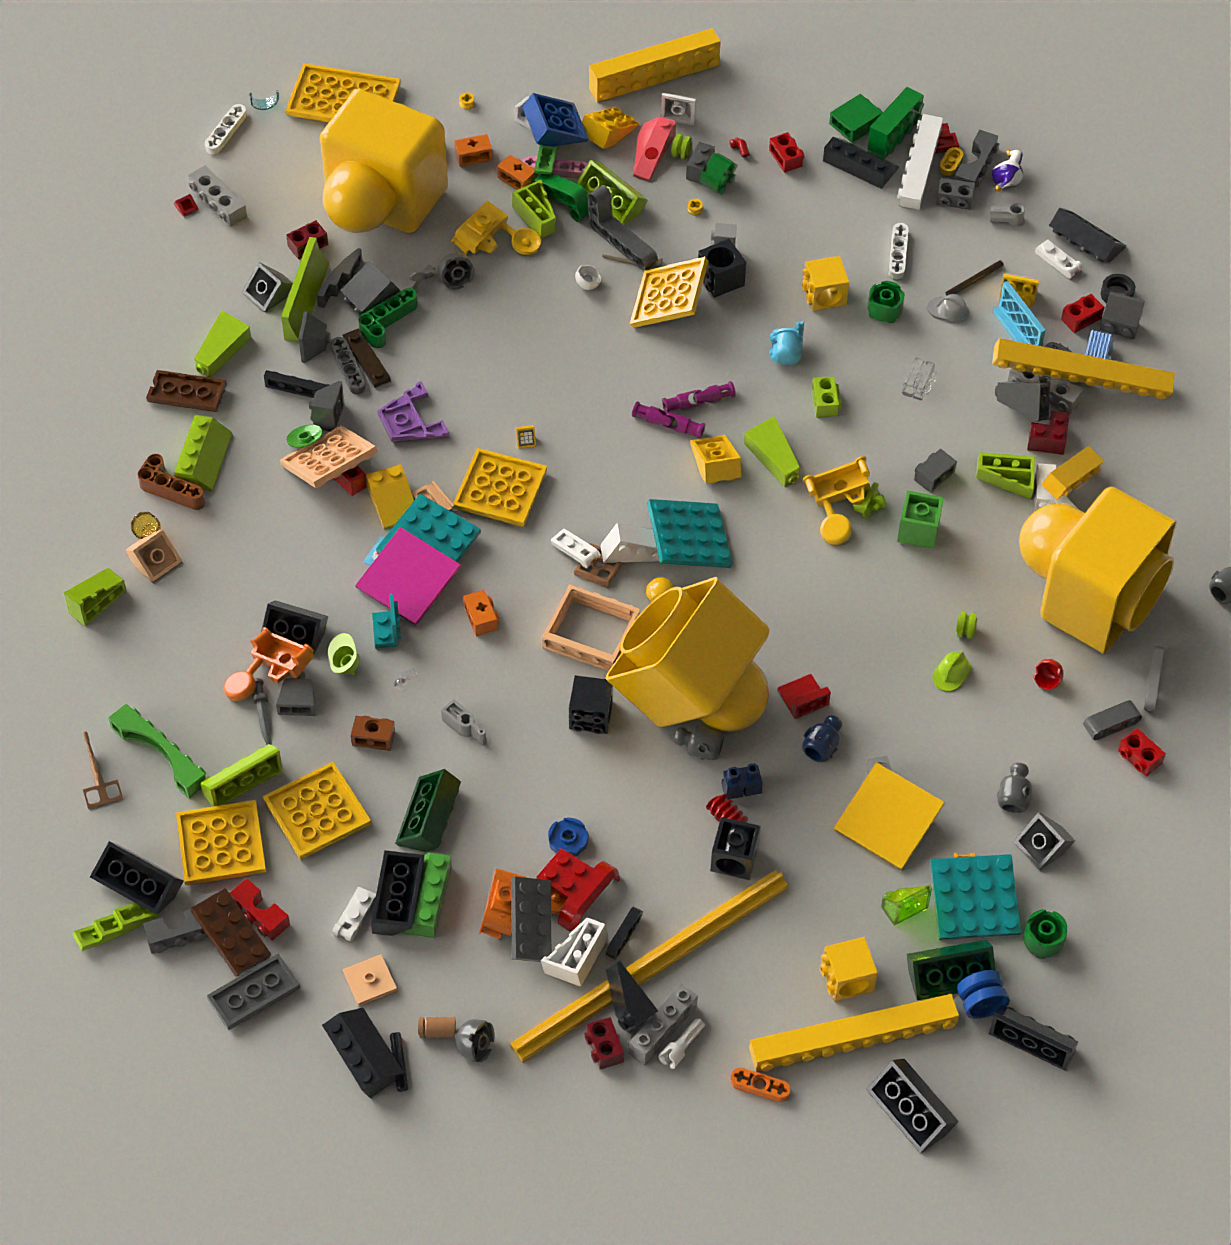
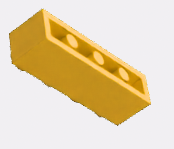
[1041,446,1104,500]

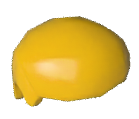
[646,577,674,602]

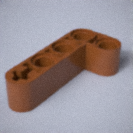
[137,453,205,510]

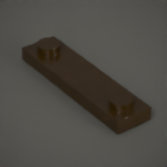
[342,328,391,388]

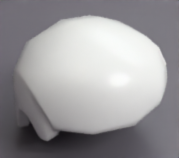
[575,265,602,290]

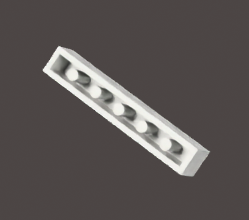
[897,114,943,210]

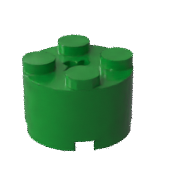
[700,153,738,194]
[867,281,905,323]
[1023,909,1067,959]

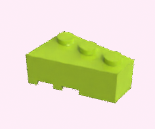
[512,180,556,239]
[976,452,1035,499]
[64,568,127,626]

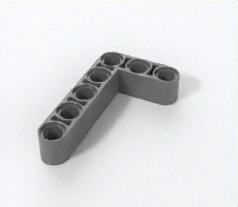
[588,185,658,270]

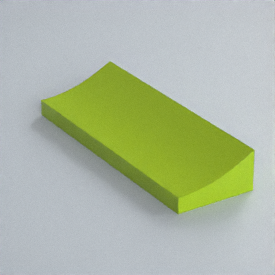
[281,237,329,342]

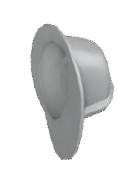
[927,294,969,322]

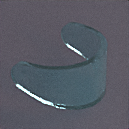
[249,90,279,110]

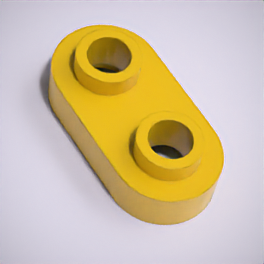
[939,147,964,176]

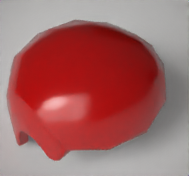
[1033,659,1064,690]

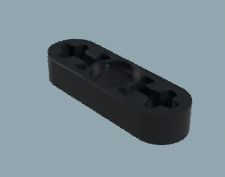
[606,906,643,960]

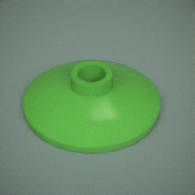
[286,424,323,448]

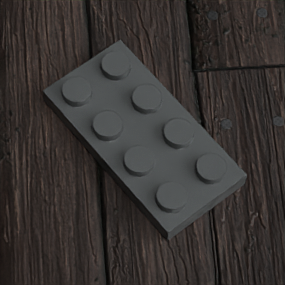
[511,876,552,962]
[207,953,301,1030]

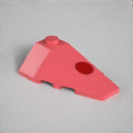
[633,116,676,181]

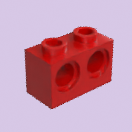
[769,132,804,173]
[1061,294,1104,333]
[1118,728,1166,777]

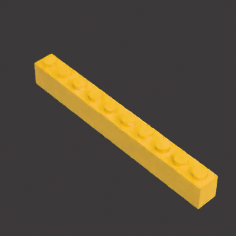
[992,338,1175,400]
[749,994,959,1071]

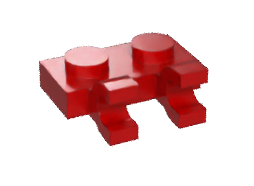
[935,123,959,153]

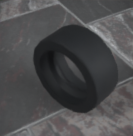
[1100,274,1136,304]

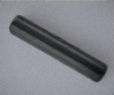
[390,1032,408,1092]

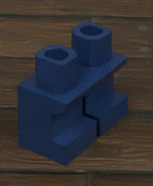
[721,763,763,800]

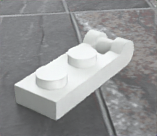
[1035,240,1083,279]
[551,529,601,568]
[332,887,376,942]

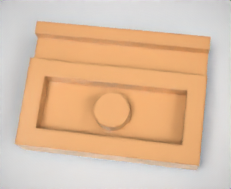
[412,481,455,511]

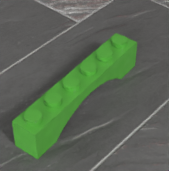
[108,704,206,798]

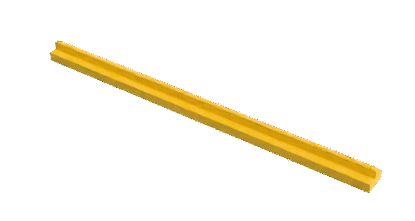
[510,870,788,1062]

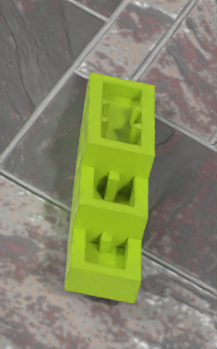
[73,903,160,952]

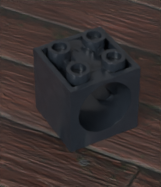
[698,239,747,298]
[569,675,613,734]
[710,817,761,880]

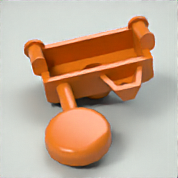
[224,627,314,701]
[479,868,567,940]

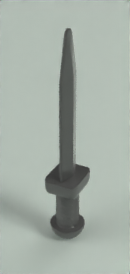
[253,678,271,745]

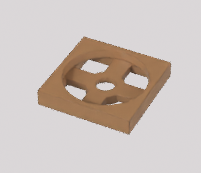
[574,543,623,588]

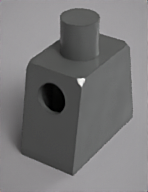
[276,672,315,716]

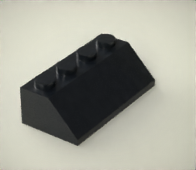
[823,137,899,189]
[1049,207,1127,263]
[90,841,184,914]
[371,850,425,936]
[989,1005,1078,1071]
[322,1007,405,1098]
[866,1058,959,1153]

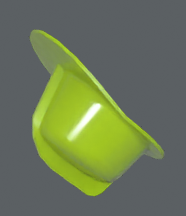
[328,633,360,675]
[932,651,972,691]

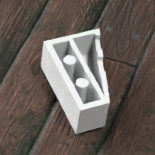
[600,523,660,563]
[541,918,609,987]

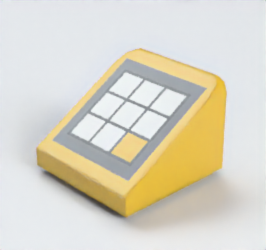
[516,425,536,449]

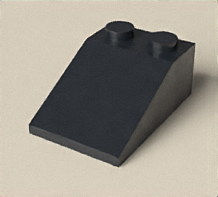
[606,960,658,1033]

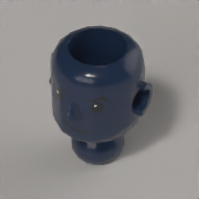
[802,715,842,762]

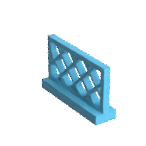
[993,281,1046,347]

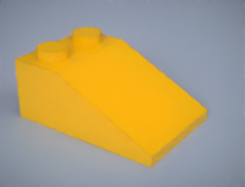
[690,435,741,484]
[366,464,414,530]

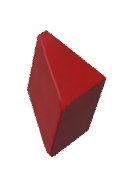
[174,194,199,217]

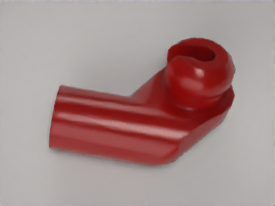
[729,137,750,158]

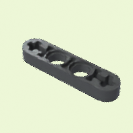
[331,337,365,394]

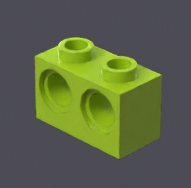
[812,376,842,417]

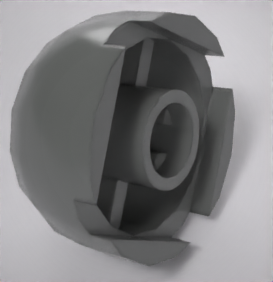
[438,253,474,289]
[455,1019,495,1062]

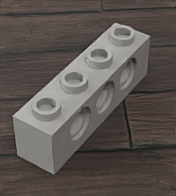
[188,165,247,227]
[1008,369,1084,414]
[628,984,698,1065]

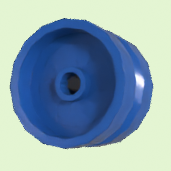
[957,970,1010,1019]

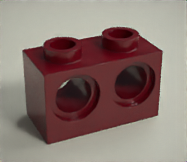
[286,220,328,259]
[584,1017,624,1070]

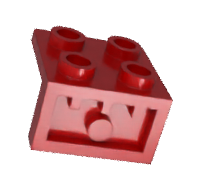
[777,674,831,719]

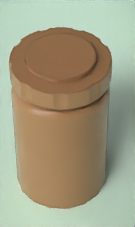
[418,1017,456,1038]

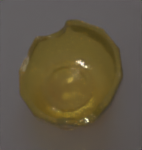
[131,511,161,539]

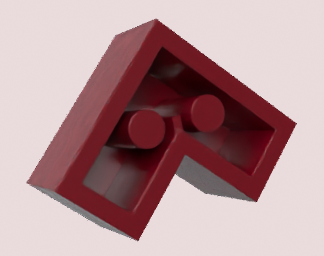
[1027,411,1069,455]

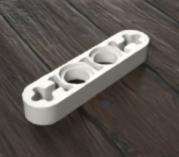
[205,104,246,155]
[888,223,909,280]

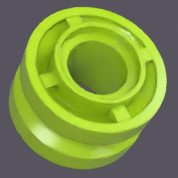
[671,133,692,160]
[956,611,978,639]

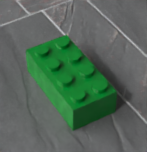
[867,87,924,159]

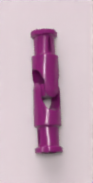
[662,381,736,412]
[632,401,705,439]

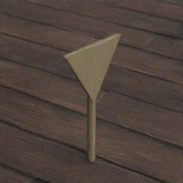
[602,254,663,271]

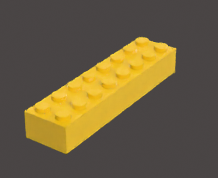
[589,28,721,102]

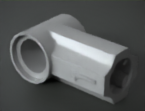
[990,203,1025,226]

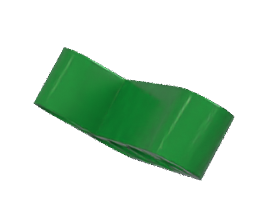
[531,173,589,222]
[358,288,418,348]

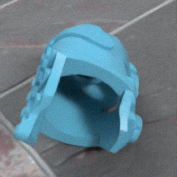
[769,321,804,365]

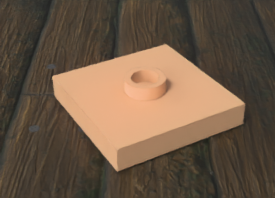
[343,954,397,1007]

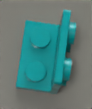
[372,594,401,649]

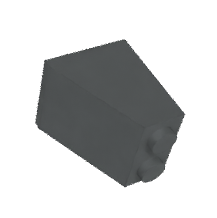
[340,260,401,316]
[995,381,1050,421]

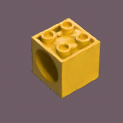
[801,256,849,311]
[820,937,878,1001]

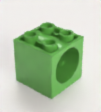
[897,490,944,549]

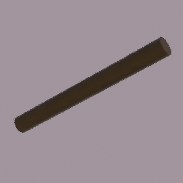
[945,260,1004,296]

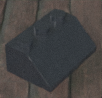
[261,600,328,655]

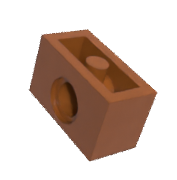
[351,715,395,751]

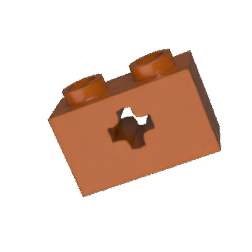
[454,134,493,167]
[497,154,537,190]
[463,589,500,636]

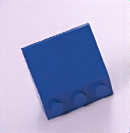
[523,93,589,147]

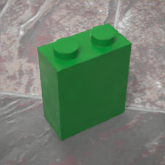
[829,94,883,143]

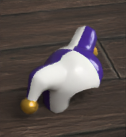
[992,150,1023,192]

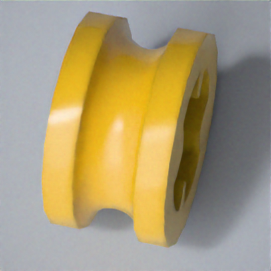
[459,92,475,109]
[687,199,703,215]

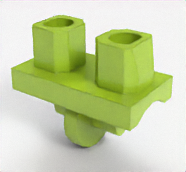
[853,482,887,520]

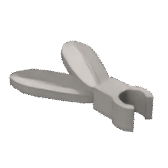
[409,265,435,290]

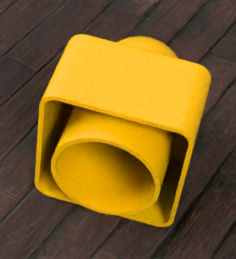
[320,89,448,233]
[1019,487,1177,654]
[605,577,769,732]

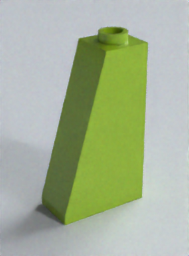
[194,310,252,378]
[744,416,800,487]

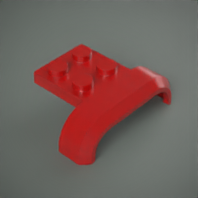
[537,848,620,932]

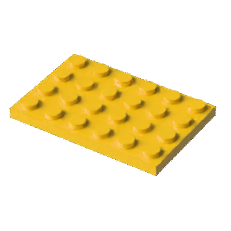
[285,63,401,122]

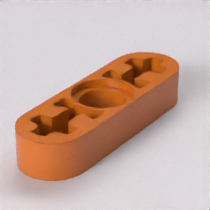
[730,1068,790,1102]

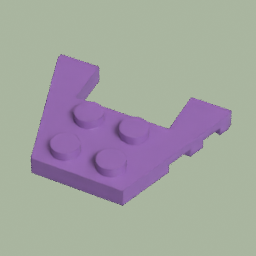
[377,381,449,442]

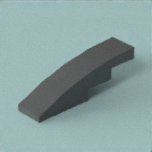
[317,248,363,308]

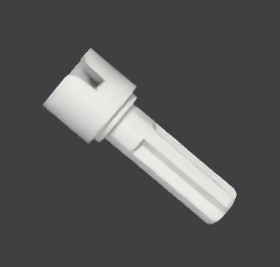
[658,1018,705,1069]

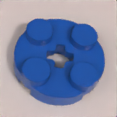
[548,817,588,857]

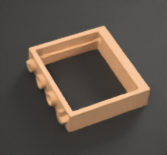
[542,584,640,671]

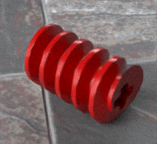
[706,794,748,822]

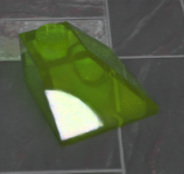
[881,885,932,926]

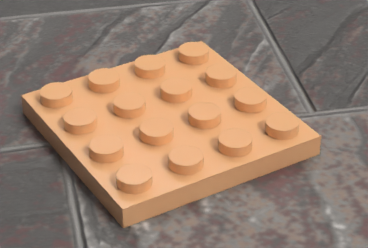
[280,425,378,488]

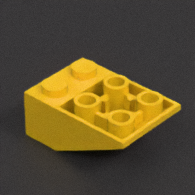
[582,107,639,149]

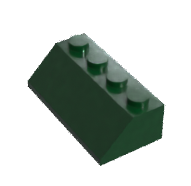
[395,769,461,852]
[907,940,996,1000]

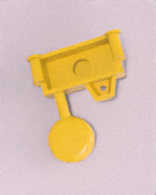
[451,201,541,256]
[803,456,871,545]

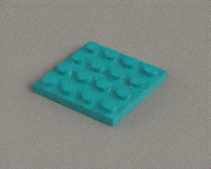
[376,494,481,563]
[647,499,733,568]
[930,854,1021,940]

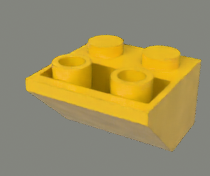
[999,273,1039,307]

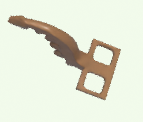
[83,731,123,809]

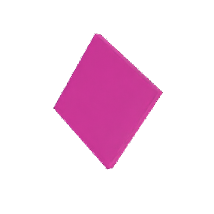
[355,527,461,626]

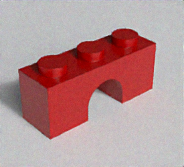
[229,878,290,941]

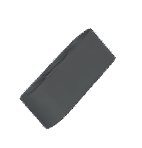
[1083,700,1142,740]

